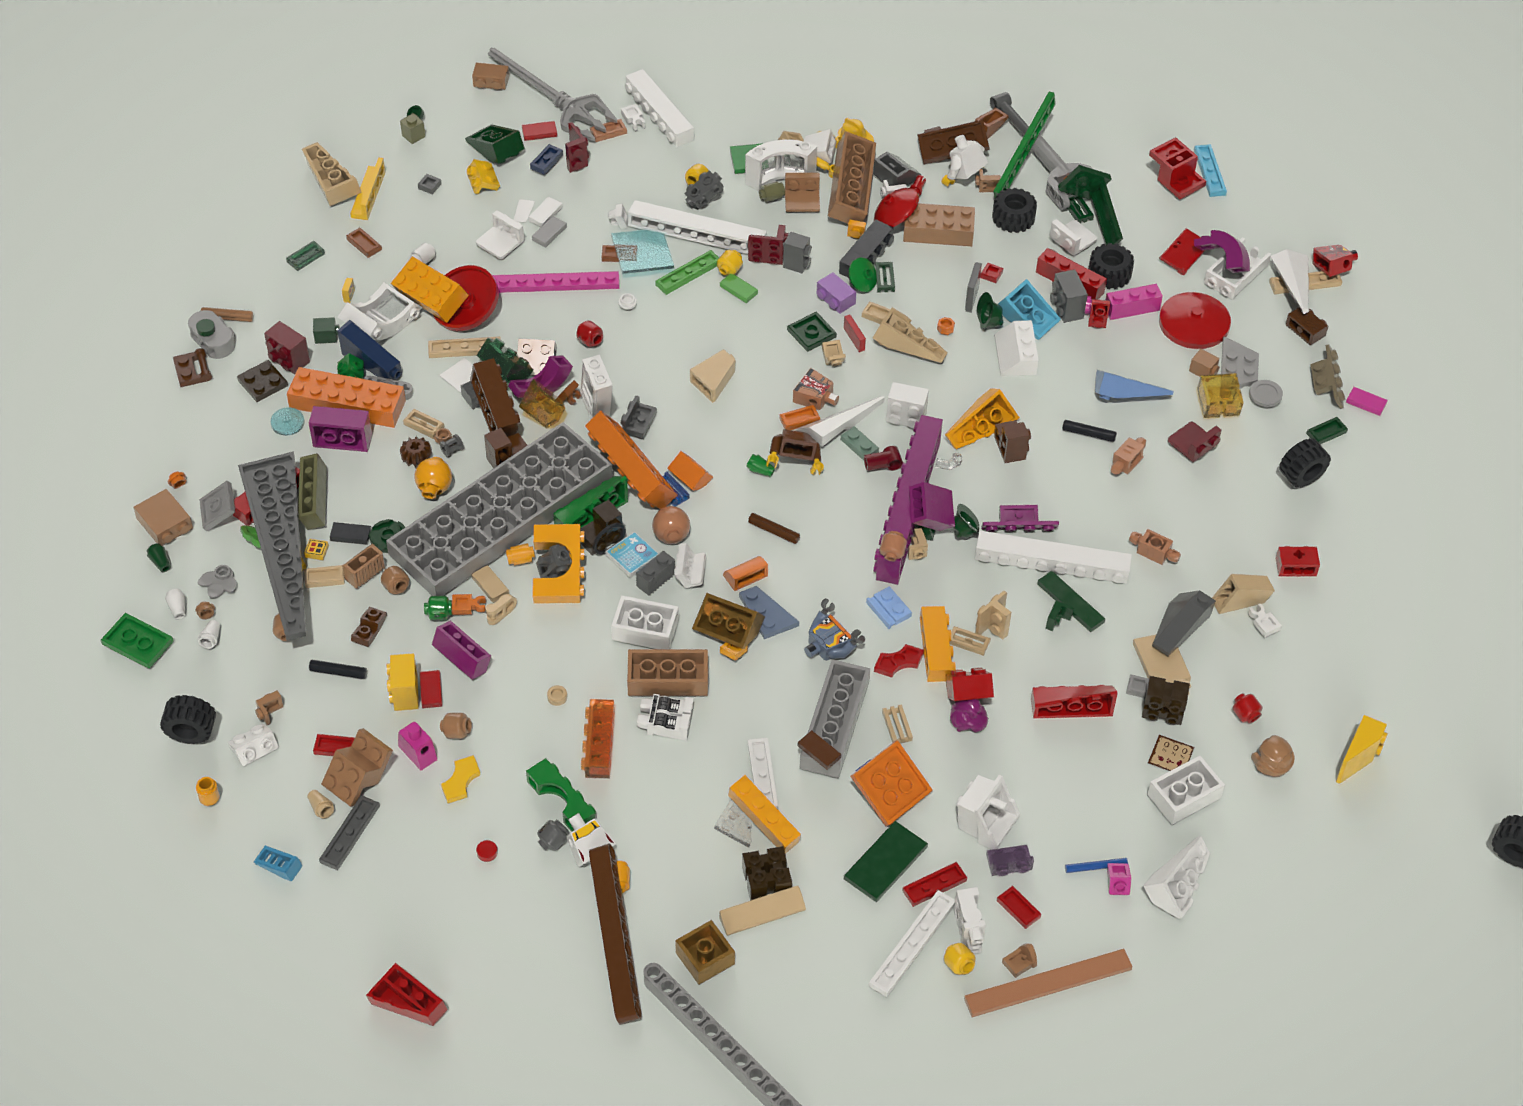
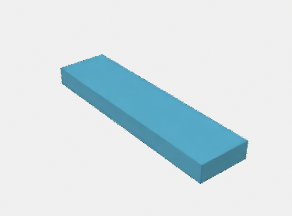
[1194,144,1227,197]

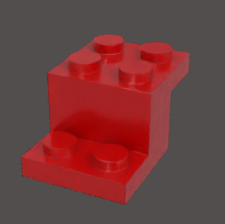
[1149,137,1206,199]

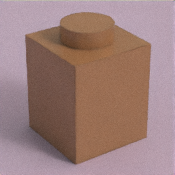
[1189,349,1220,381]

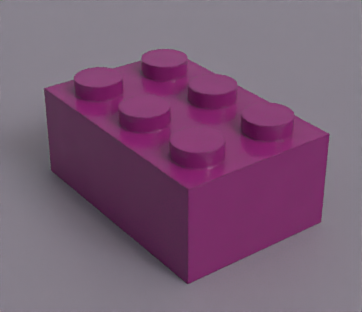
[309,406,372,452]

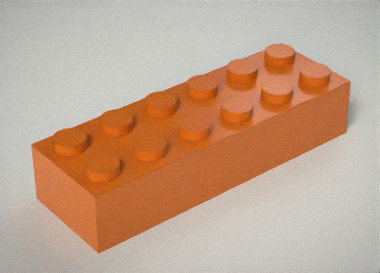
[287,367,406,428]
[585,410,678,510]

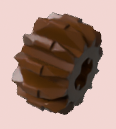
[400,436,432,468]

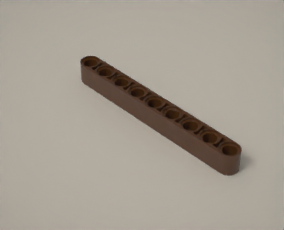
[589,843,642,1025]

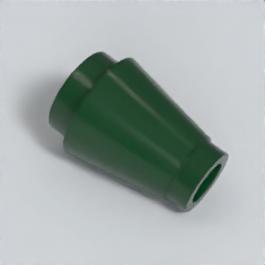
[147,543,171,573]

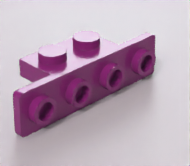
[981,505,1059,532]

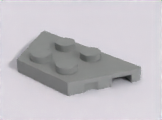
[1220,337,1259,393]

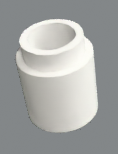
[409,243,435,264]

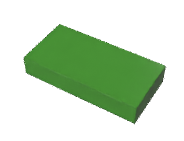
[720,274,758,303]

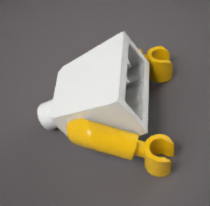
[796,129,842,178]

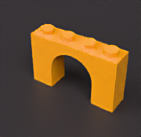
[533,524,585,603]

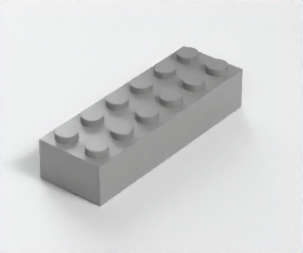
[799,659,870,778]

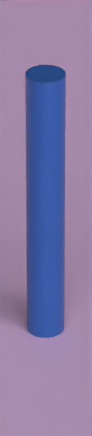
[1065,858,1128,873]

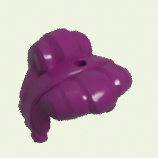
[950,699,989,732]

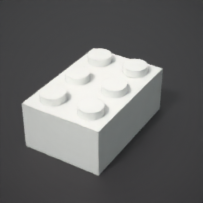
[611,595,679,649]
[1147,756,1225,825]

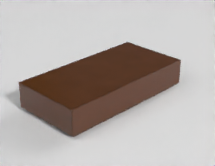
[797,730,841,770]

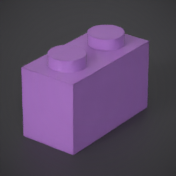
[816,272,856,314]

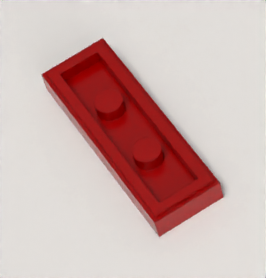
[902,862,968,907]

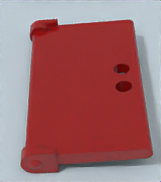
[1159,228,1205,275]

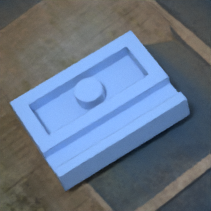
[866,586,912,629]

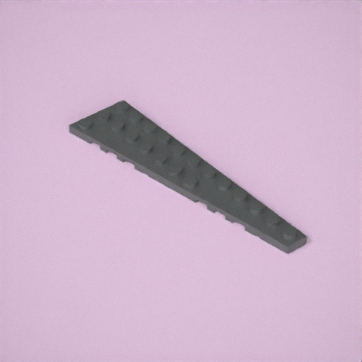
[238,451,306,641]

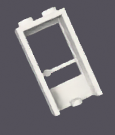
[1204,237,1271,300]
[580,354,613,419]

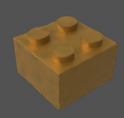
[675,920,735,985]

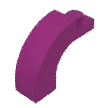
[1194,230,1250,273]
[508,355,573,402]

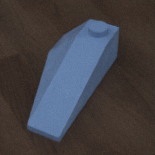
[1095,370,1174,400]

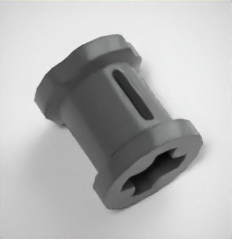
[439,434,464,457]

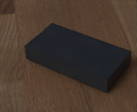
[330,522,372,545]

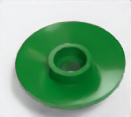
[849,257,877,293]

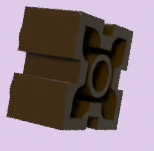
[1142,676,1190,725]
[742,846,792,901]

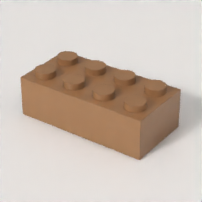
[903,203,975,247]
[627,649,708,696]

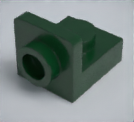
[1045,600,1074,631]

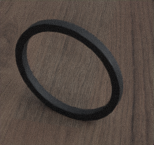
[593,523,626,555]

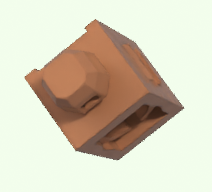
[1111,437,1146,475]
[1129,529,1181,565]

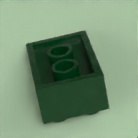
[465,124,525,164]

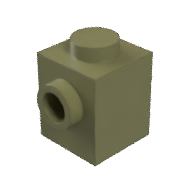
[400,113,425,144]

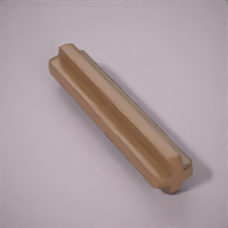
[201,307,254,322]

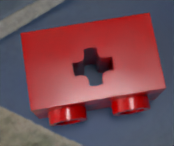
[1275,546,1320,577]

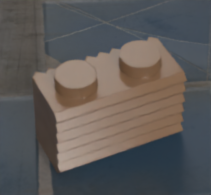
[472,63,509,90]
[342,544,385,588]

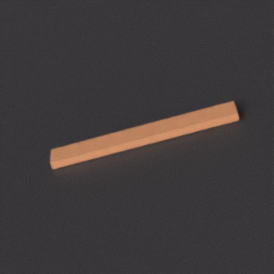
[964,949,1133,1017]

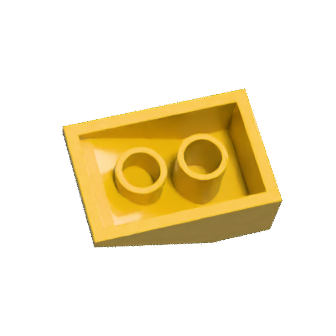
[1336,715,1388,784]

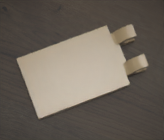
[1133,635,1191,695]

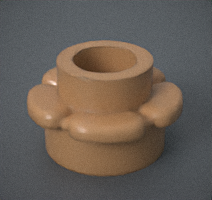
[434,428,453,445]
[195,601,215,619]

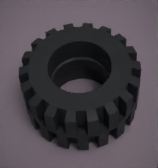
[992,188,1037,233]
[1088,243,1134,289]
[1279,438,1331,488]
[160,695,216,744]
[1492,815,1523,868]

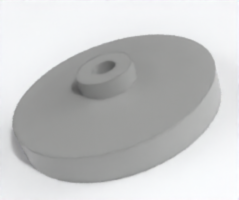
[1249,380,1283,407]

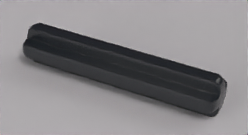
[1062,420,1117,442]
[309,659,367,679]

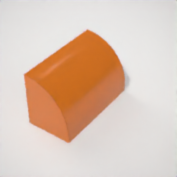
[667,451,713,490]
[723,556,768,591]

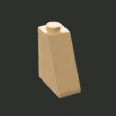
[690,349,736,403]
[1212,574,1275,614]

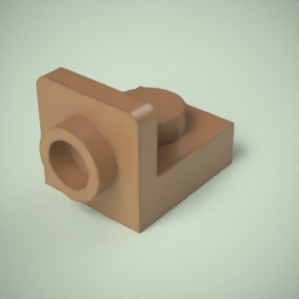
[975,169,1001,192]

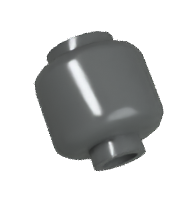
[537,819,568,851]

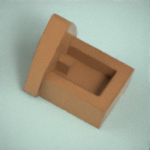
[1002,943,1037,978]

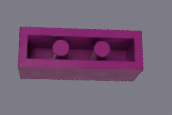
[432,620,491,680]

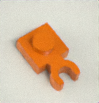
[452,594,486,615]

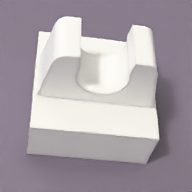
[608,204,628,229]

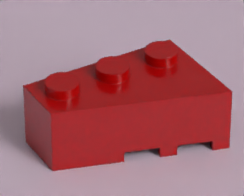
[366,963,448,1026]

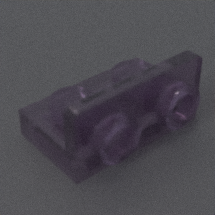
[986,845,1034,876]

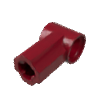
[864,446,903,471]

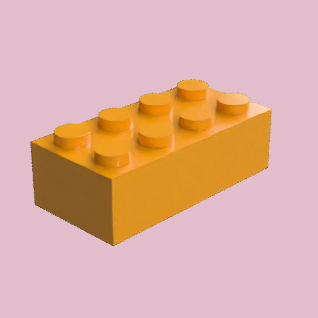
[390,256,469,323]

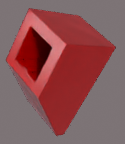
[1088,299,1110,328]

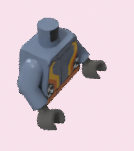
[804,598,865,661]

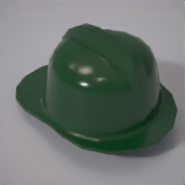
[977,292,1004,329]
[953,504,979,538]

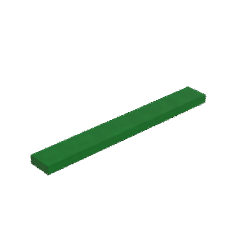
[993,91,1056,198]

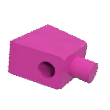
[398,722,437,771]

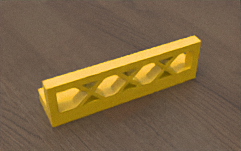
[350,157,385,220]

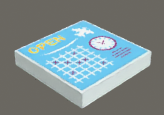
[605,532,659,578]

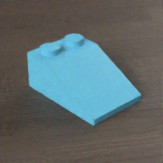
[998,279,1061,340]

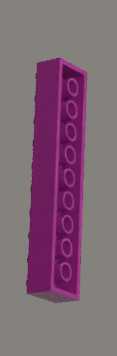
[873,415,943,585]

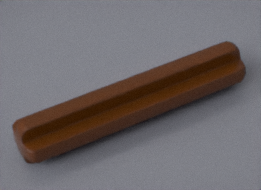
[748,513,800,544]

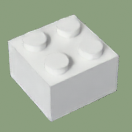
[886,382,929,428]

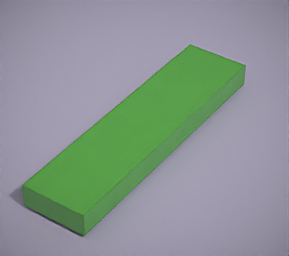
[655,250,719,295]

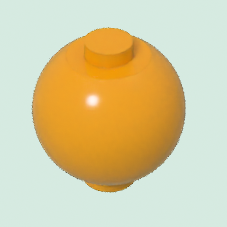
[414,457,452,499]

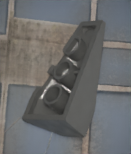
[1152,590,1216,656]

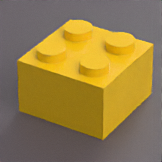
[386,653,419,711]

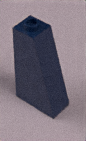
[337,320,402,380]

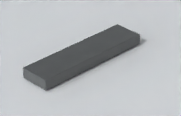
[319,795,380,871]

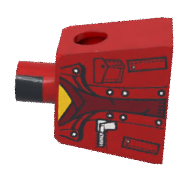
[1312,245,1358,277]

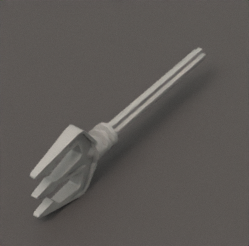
[488,47,617,142]

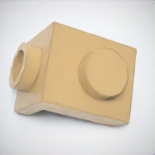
[821,340,846,366]

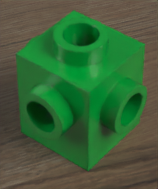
[337,353,364,379]

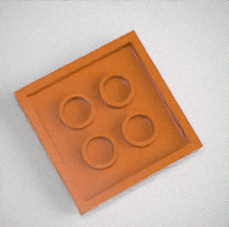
[850,740,933,826]

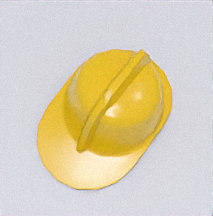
[838,118,874,142]

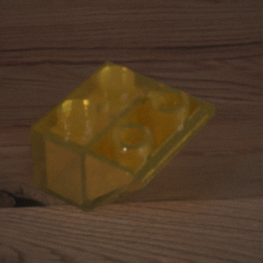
[519,379,565,429]

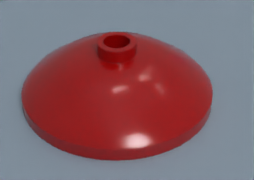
[874,188,919,227]

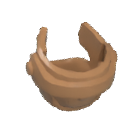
[1251,735,1295,777]

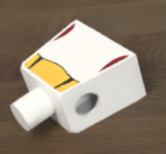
[566,813,616,867]

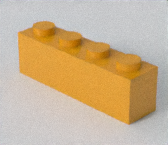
[919,606,956,682]
[728,775,801,854]

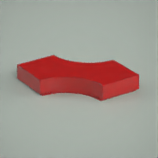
[874,644,924,678]

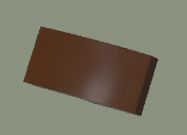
[351,607,387,647]

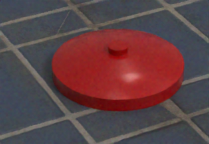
[433,265,499,331]
[1159,292,1231,349]

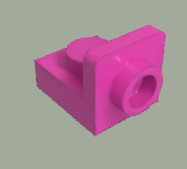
[1107,863,1131,895]

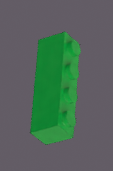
[553,476,628,528]

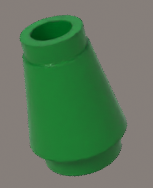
[746,454,775,477]

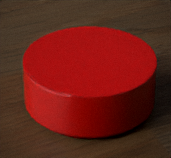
[476,840,498,862]

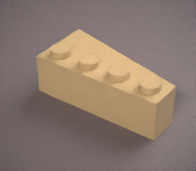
[302,142,362,206]

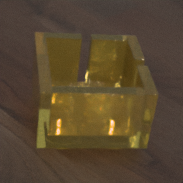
[1197,373,1244,418]

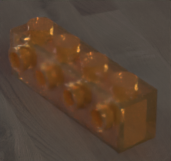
[581,699,615,779]

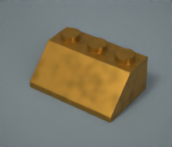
[692,593,765,649]

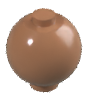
[652,506,690,544]

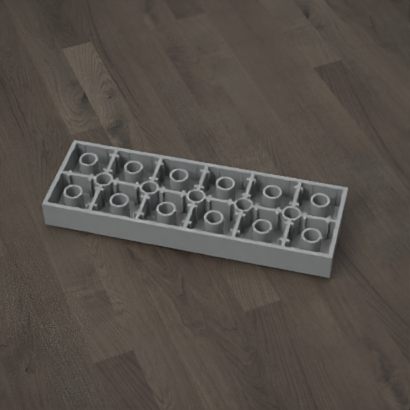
[386,422,613,596]

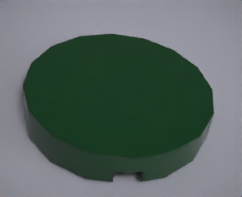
[369,519,405,553]

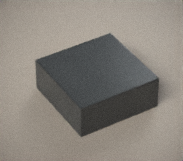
[418,174,442,195]

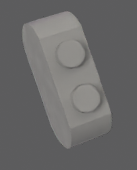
[188,310,235,359]

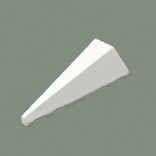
[1271,249,1309,314]
[796,396,885,446]

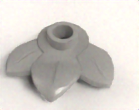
[198,565,236,598]

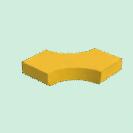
[441,755,480,804]

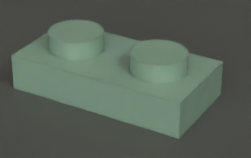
[840,426,879,460]

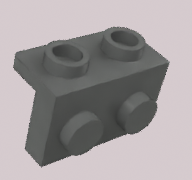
[620,396,657,439]

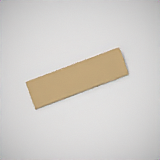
[719,886,806,936]

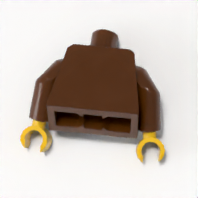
[766,429,824,475]

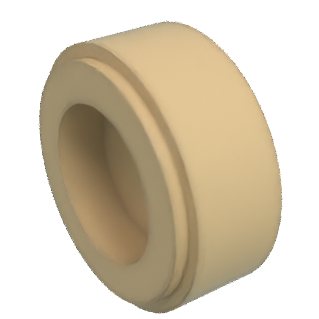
[547,685,567,706]

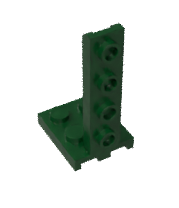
[1058,165,1123,245]

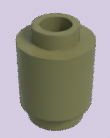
[759,182,785,202]

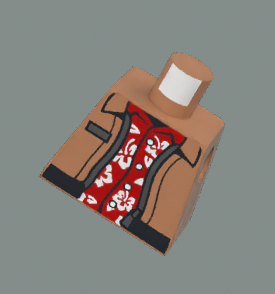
[793,368,839,410]

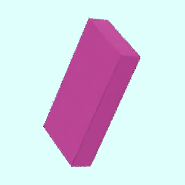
[1346,387,1388,416]

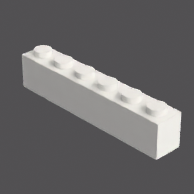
[625,69,694,147]

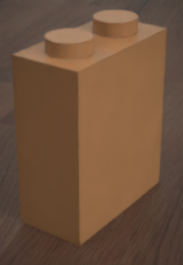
[133,489,193,546]

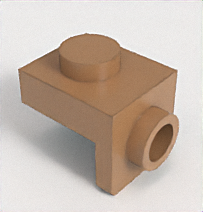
[255,690,283,725]

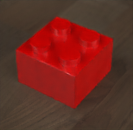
[946,667,994,701]

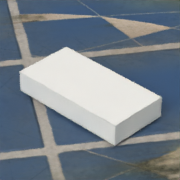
[529,197,563,227]

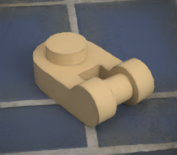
[485,594,517,625]

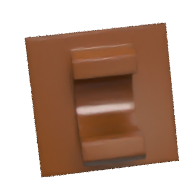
[557,380,581,405]

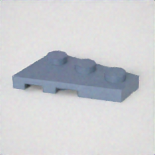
[739,586,799,639]

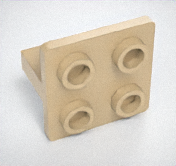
[975,591,1012,640]

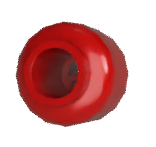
[576,320,603,347]
[1232,693,1263,724]

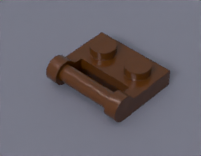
[173,348,212,388]

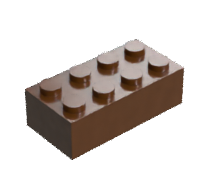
[470,358,520,437]

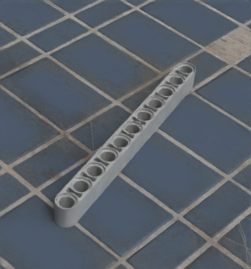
[643,963,802,1106]

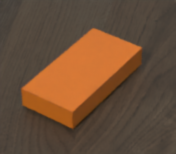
[779,405,820,430]

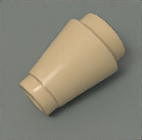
[307,790,334,819]

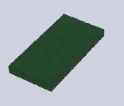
[844,821,928,903]

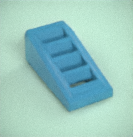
[253,845,302,881]

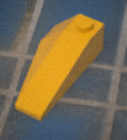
[945,388,1020,449]

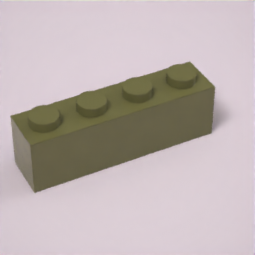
[298,453,327,530]

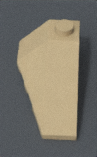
[873,307,948,363]

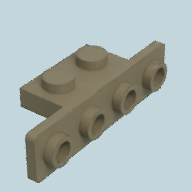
[1310,344,1345,409]

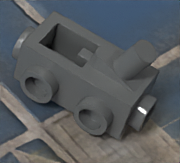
[684,170,724,209]
[536,545,570,578]

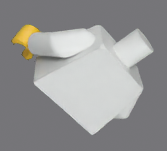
[941,135,988,187]

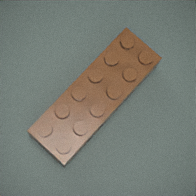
[827,131,876,223]

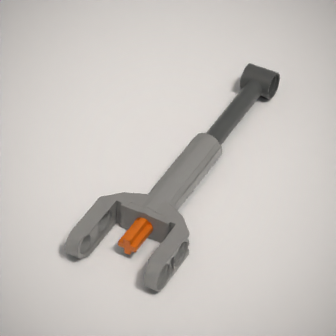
[990,92,1093,210]

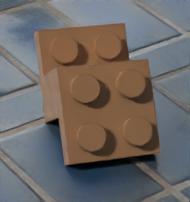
[321,728,393,807]

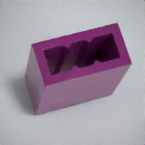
[909,482,955,531]

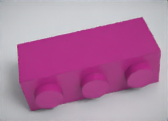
[1105,283,1163,320]

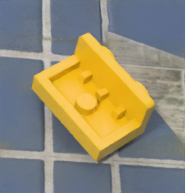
[467,159,500,194]

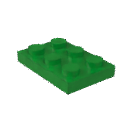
[101,612,174,669]

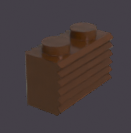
[1286,308,1329,345]

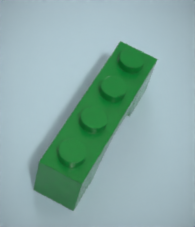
[526,758,596,832]

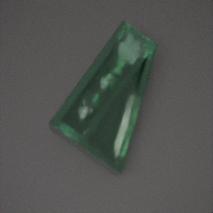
[476,338,534,383]

